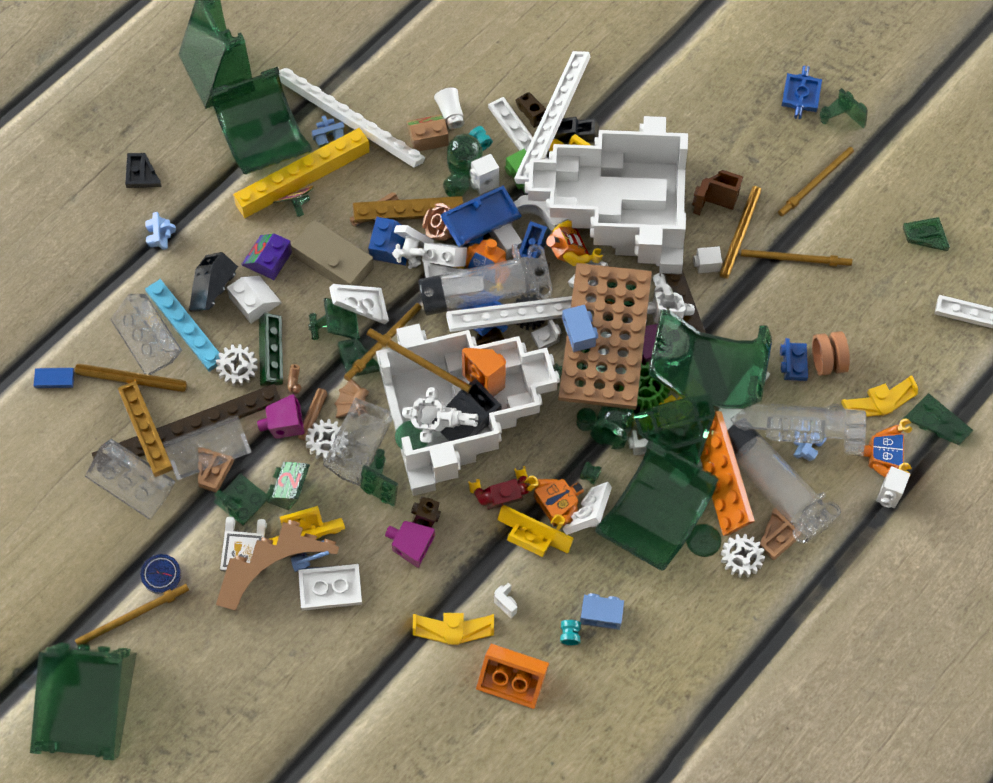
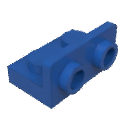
[780,338,808,381]

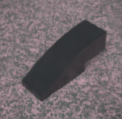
[553,117,599,142]

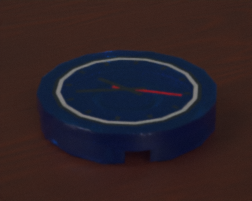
[140,554,181,594]

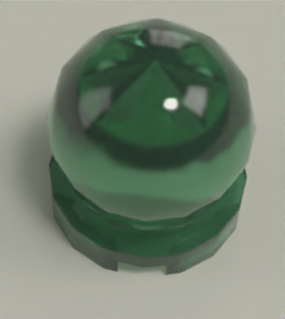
[447,133,482,179]
[590,406,636,449]

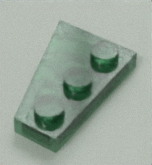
[903,393,973,446]

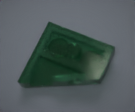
[337,338,380,376]

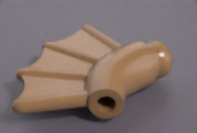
[334,379,369,418]

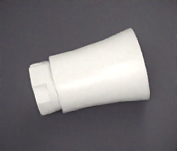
[434,88,464,129]

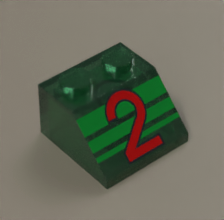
[266,462,310,510]

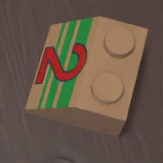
[406,114,449,151]

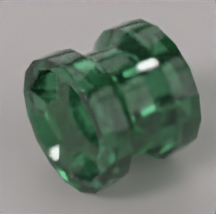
[576,408,596,432]
[580,461,602,485]

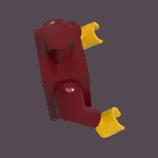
[468,466,529,510]

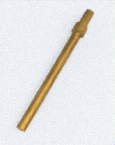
[778,147,854,217]
[740,249,853,267]
[344,303,422,381]
[367,328,471,393]
[75,584,190,647]

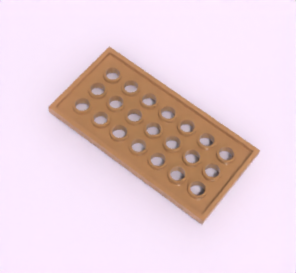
[558,263,652,410]

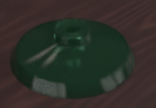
[395,420,428,450]
[686,523,722,557]

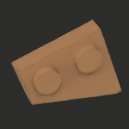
[198,447,234,492]
[760,508,802,560]

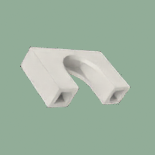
[489,195,569,259]

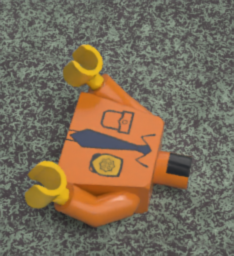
[524,476,584,530]

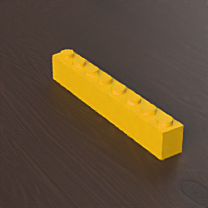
[233,128,370,218]

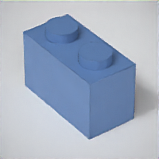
[562,305,598,352]
[580,593,624,630]

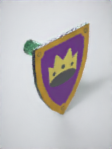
[273,185,314,217]

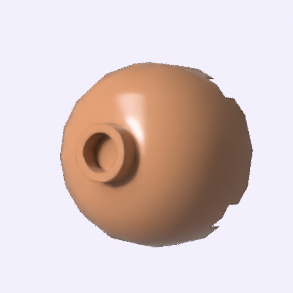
[422,203,452,241]

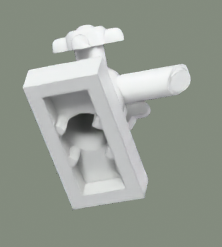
[392,225,434,269]

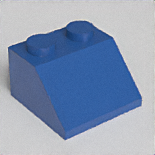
[368,217,407,266]

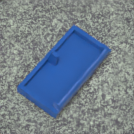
[441,185,522,247]

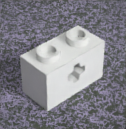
[470,154,499,195]
[422,243,467,267]
[876,466,910,508]

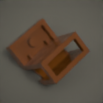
[692,170,743,216]

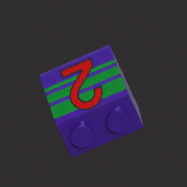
[242,233,292,280]

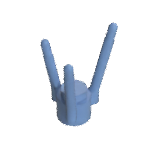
[291,540,329,572]

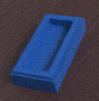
[33,368,75,388]

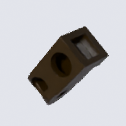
[515,92,546,128]

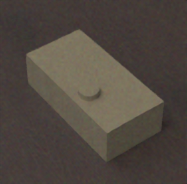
[291,220,374,286]

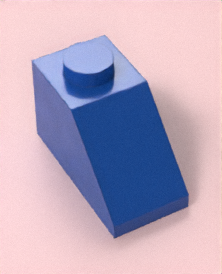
[517,221,551,262]

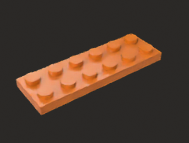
[691,411,755,536]

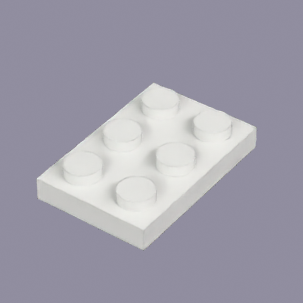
[298,564,362,611]

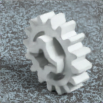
[216,344,258,386]
[306,419,348,461]
[721,534,765,578]

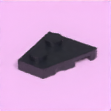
[125,153,162,188]

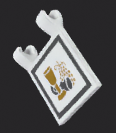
[220,517,267,571]

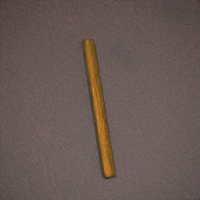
[719,186,762,279]
[75,363,187,392]

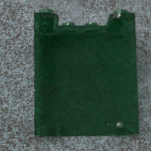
[178,0,255,109]
[30,643,137,760]

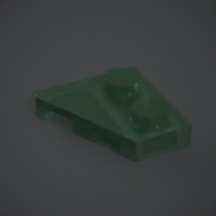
[903,217,950,251]

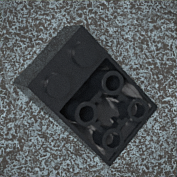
[189,252,239,312]
[432,378,502,441]

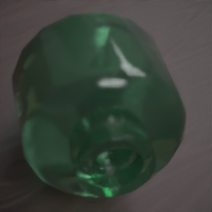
[443,171,470,197]

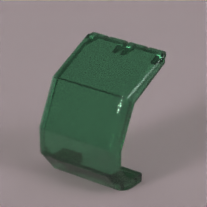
[209,67,312,175]
[648,309,772,409]
[595,440,720,571]

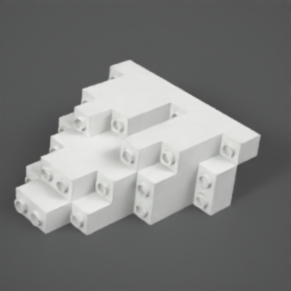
[525,116,688,274]
[376,324,560,496]

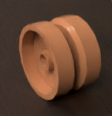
[812,331,850,376]

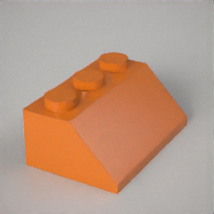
[462,348,506,397]
[476,643,549,709]

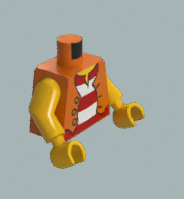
[546,220,603,266]

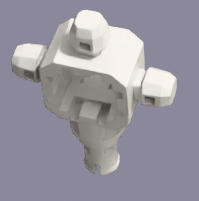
[647,273,695,330]
[402,387,478,443]

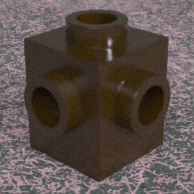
[411,496,441,528]

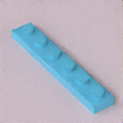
[145,279,220,372]

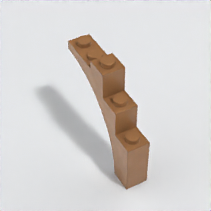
[216,520,339,610]

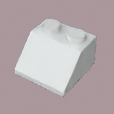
[227,276,281,324]

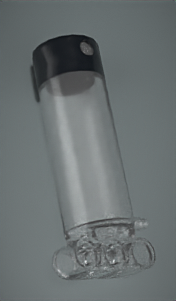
[418,244,552,316]
[727,420,841,543]

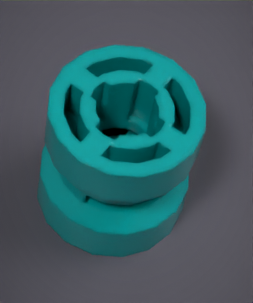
[468,126,493,151]
[560,620,581,645]

